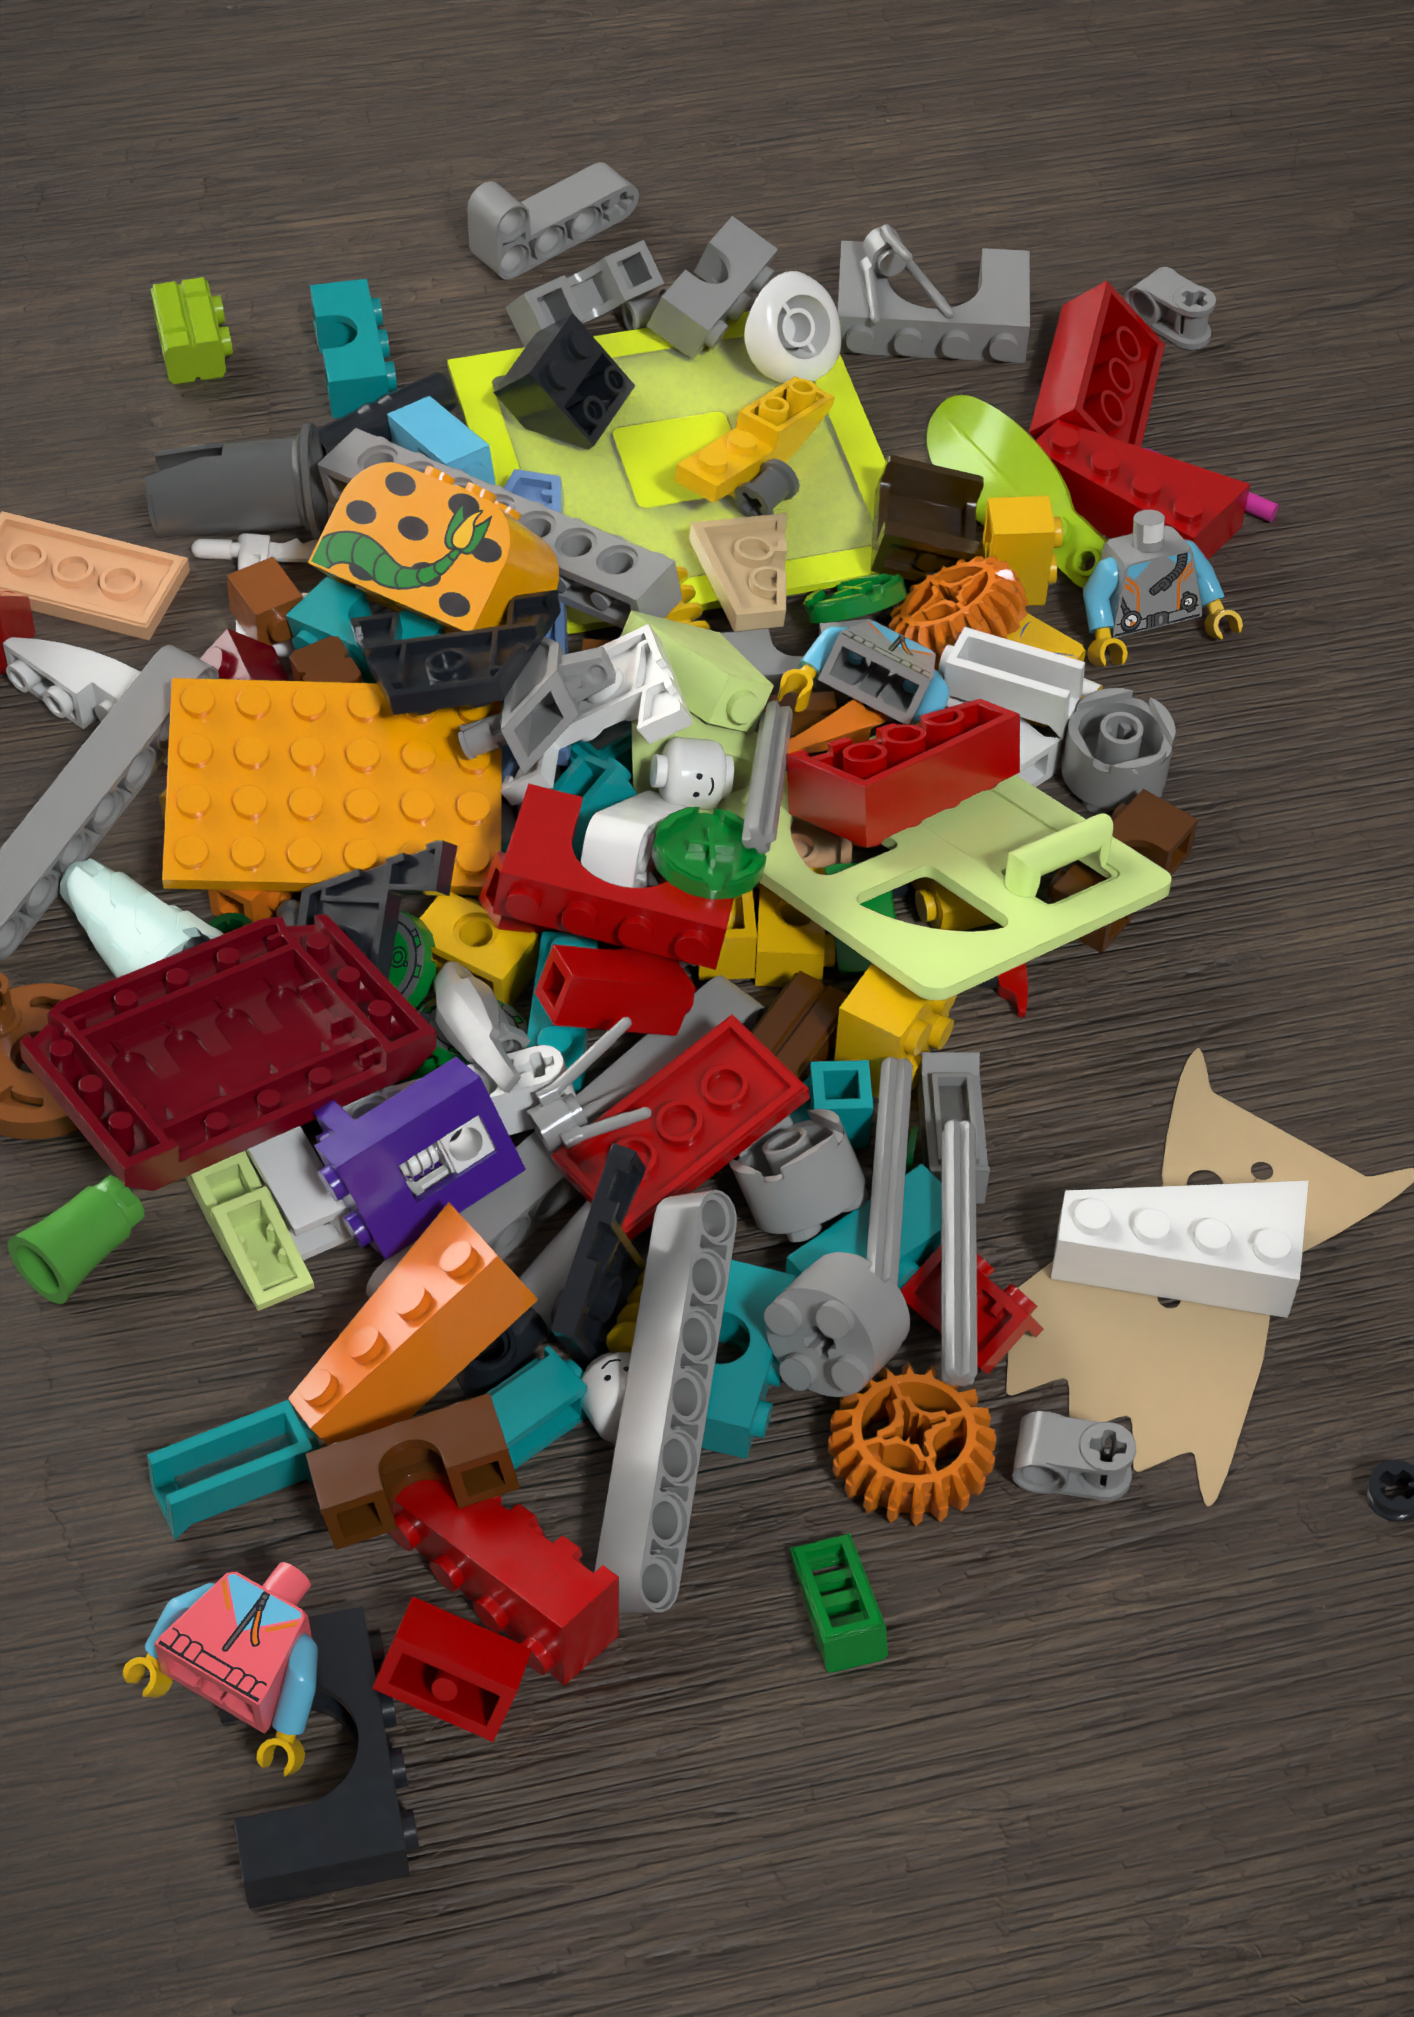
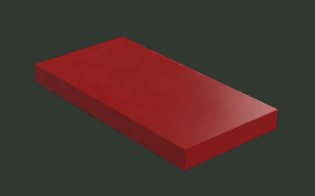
[551,1014,810,1241]

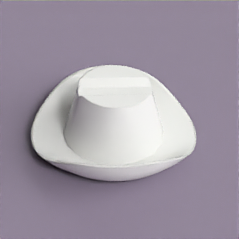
[744,271,841,383]

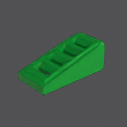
[790,1533,888,1673]

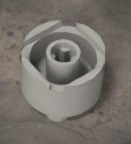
[1061,688,1176,814]
[729,1109,869,1242]
[764,1252,910,1397]

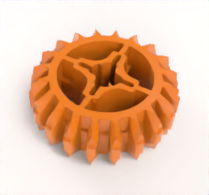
[889,556,1028,671]
[828,1362,996,1527]

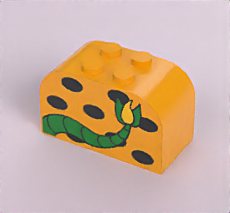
[308,462,559,633]

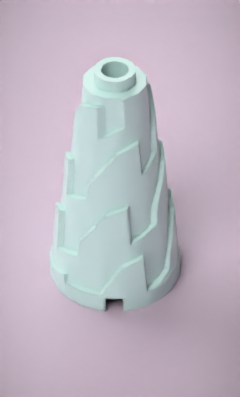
[60,858,223,978]

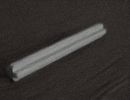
[742,700,793,854]
[866,1057,913,1286]
[942,1119,977,1387]

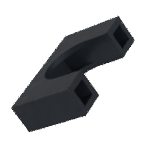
[218,1606,419,1909]

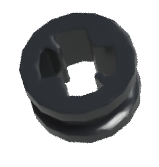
[1366,1460,1414,1522]

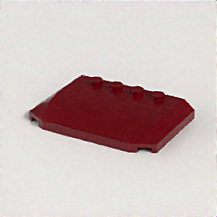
[20,914,437,1191]

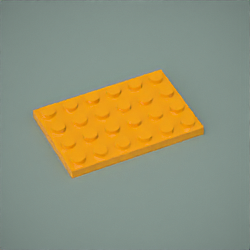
[162,678,502,895]

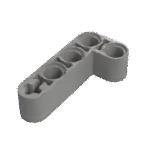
[467,162,639,280]

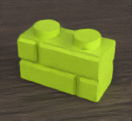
[151,277,233,385]

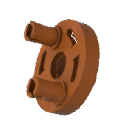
[0,973,84,1140]

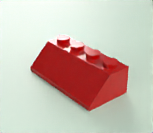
[1029,281,1165,447]

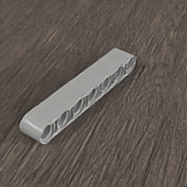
[0,645,219,959]
[594,1190,737,1614]

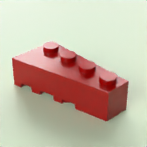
[1035,420,1251,560]
[786,698,1020,848]
[389,1480,619,1686]

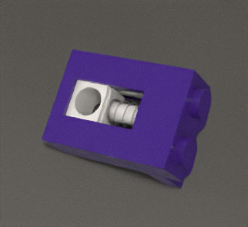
[313,1057,526,1260]

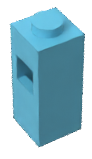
[387,396,496,485]

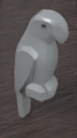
[434,961,530,1093]

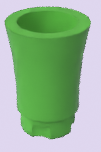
[8,1175,145,1304]

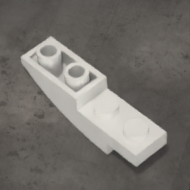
[3,637,168,765]

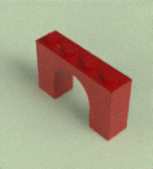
[492,783,734,970]
[478,851,696,1036]

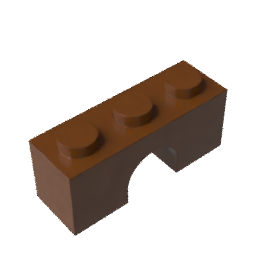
[1047,789,1198,954]
[306,1393,520,1550]

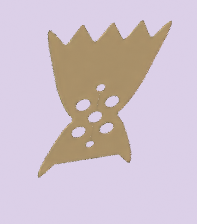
[1006,1048,1414,1507]

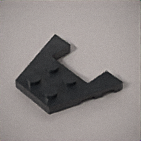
[350,590,561,715]
[296,840,457,1066]
[550,1143,653,1367]

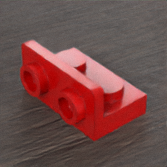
[900,1244,1044,1375]

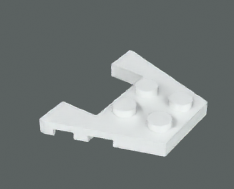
[501,624,692,806]

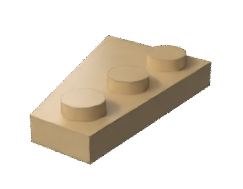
[689,513,787,632]

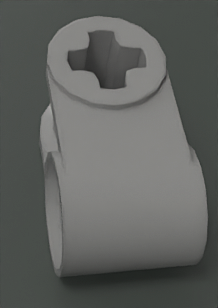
[1124,267,1216,350]
[1012,1411,1136,1502]

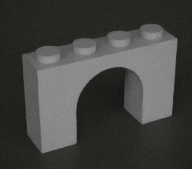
[837,241,1030,363]

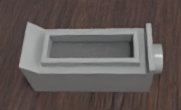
[917,1052,990,1204]

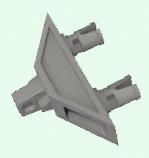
[458,637,616,775]

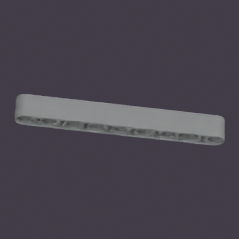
[366,975,767,1298]

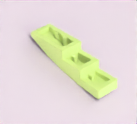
[185,1151,314,1311]

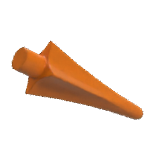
[788,699,887,754]

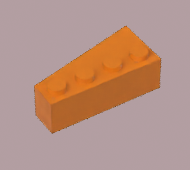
[288,1202,538,1446]

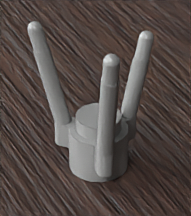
[859,224,955,324]
[527,1017,651,1152]

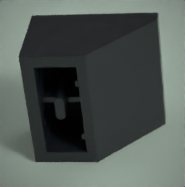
[493,313,635,450]

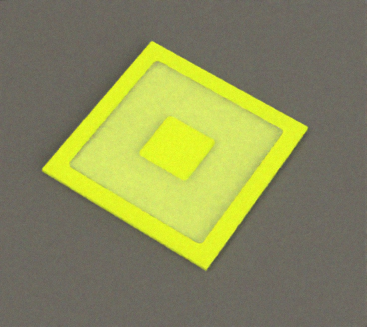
[447,311,885,634]

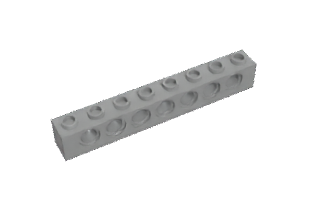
[317,428,682,629]

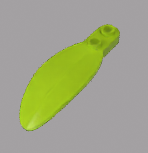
[927,395,1108,588]

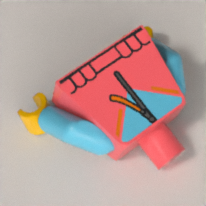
[123,1562,318,1777]

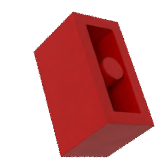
[372,1596,532,1742]

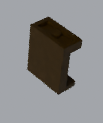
[871,455,984,583]

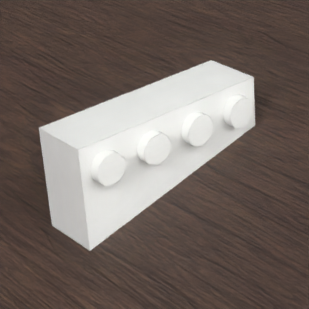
[1051,1181,1308,1318]

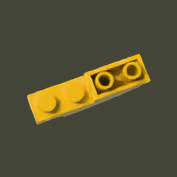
[674,376,835,503]

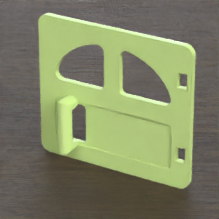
[699,735,1171,1000]

